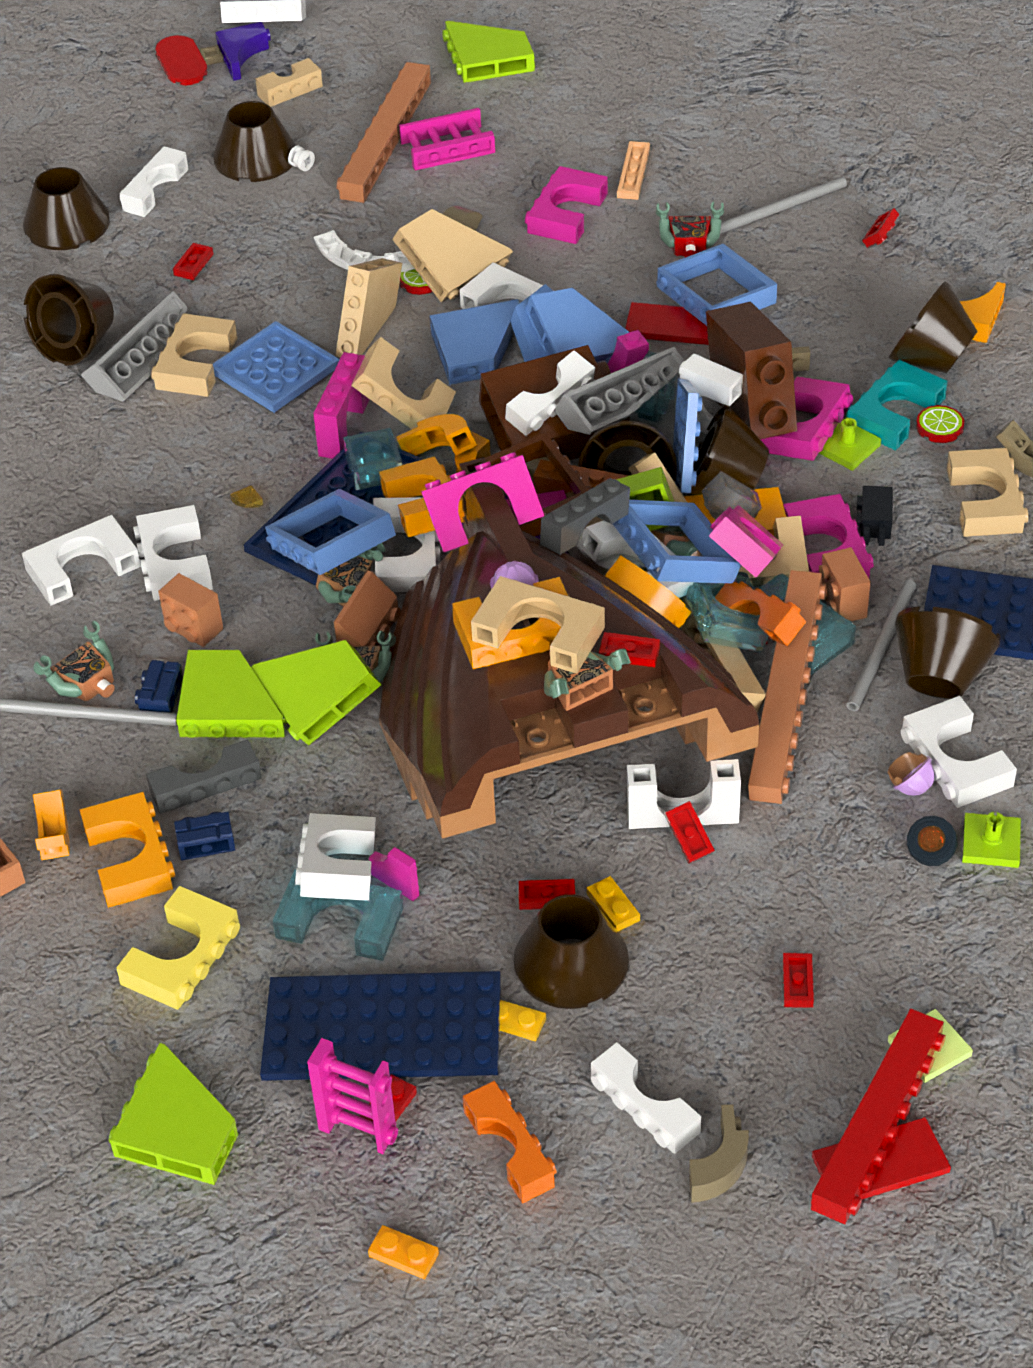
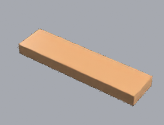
[617,141,650,200]

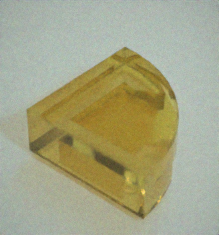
[230,485,263,508]

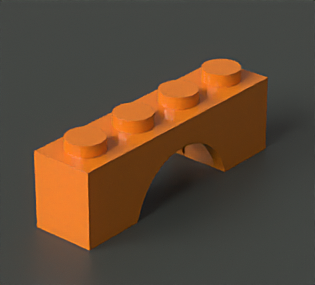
[710,581,806,646]
[463,1081,557,1204]

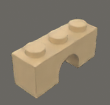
[255,58,323,107]

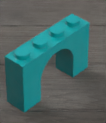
[846,360,948,451]

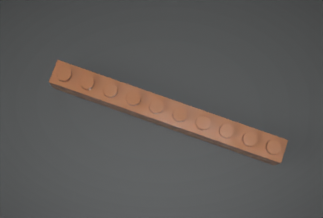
[336,62,431,203]
[748,570,826,804]

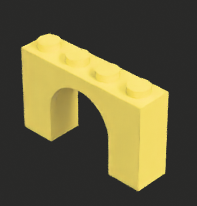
[116,886,240,1010]

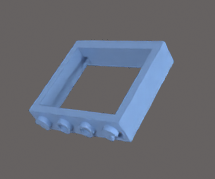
[656,244,777,326]
[265,489,396,575]
[613,500,741,583]

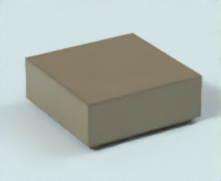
[199,45,224,65]

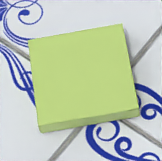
[888,1009,973,1083]

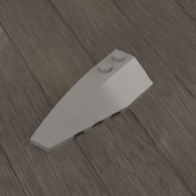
[81,291,188,402]
[554,346,684,435]

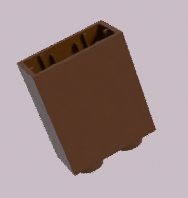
[706,301,797,439]
[479,345,630,460]

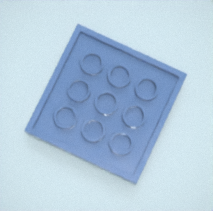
[213,321,340,413]
[673,378,702,493]

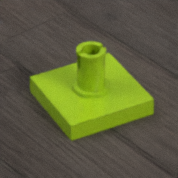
[819,418,881,471]
[962,812,1021,868]

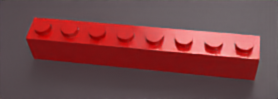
[811,1008,946,1225]

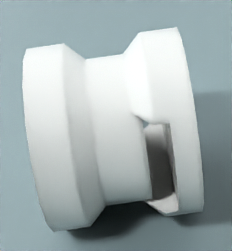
[288,145,315,171]

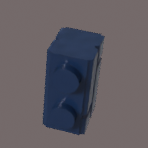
[135,660,183,713]
[174,811,236,861]

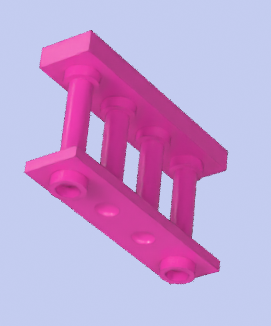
[399,108,495,171]
[307,1038,398,1154]

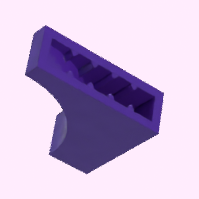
[215,22,271,81]

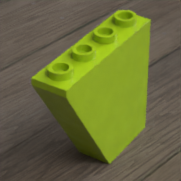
[442,21,535,83]
[251,640,382,746]
[176,650,285,738]
[109,1043,238,1185]

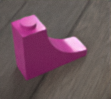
[607,330,649,373]

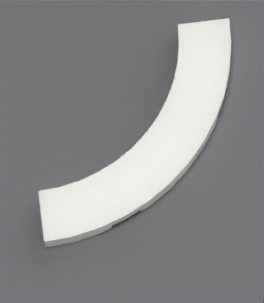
[314,230,415,272]

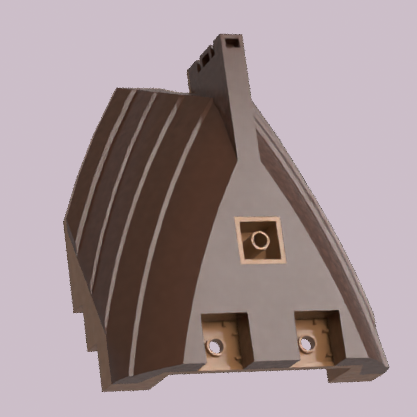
[379,457,759,839]

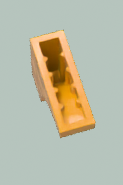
[960,282,1006,343]

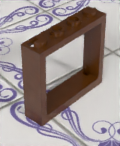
[485,433,591,537]

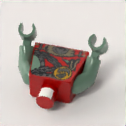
[656,201,724,258]

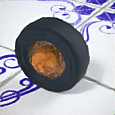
[907,816,958,866]

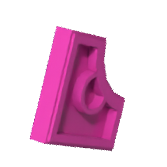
[369,847,419,901]

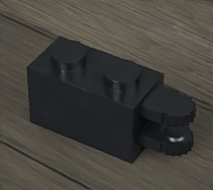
[856,486,893,546]

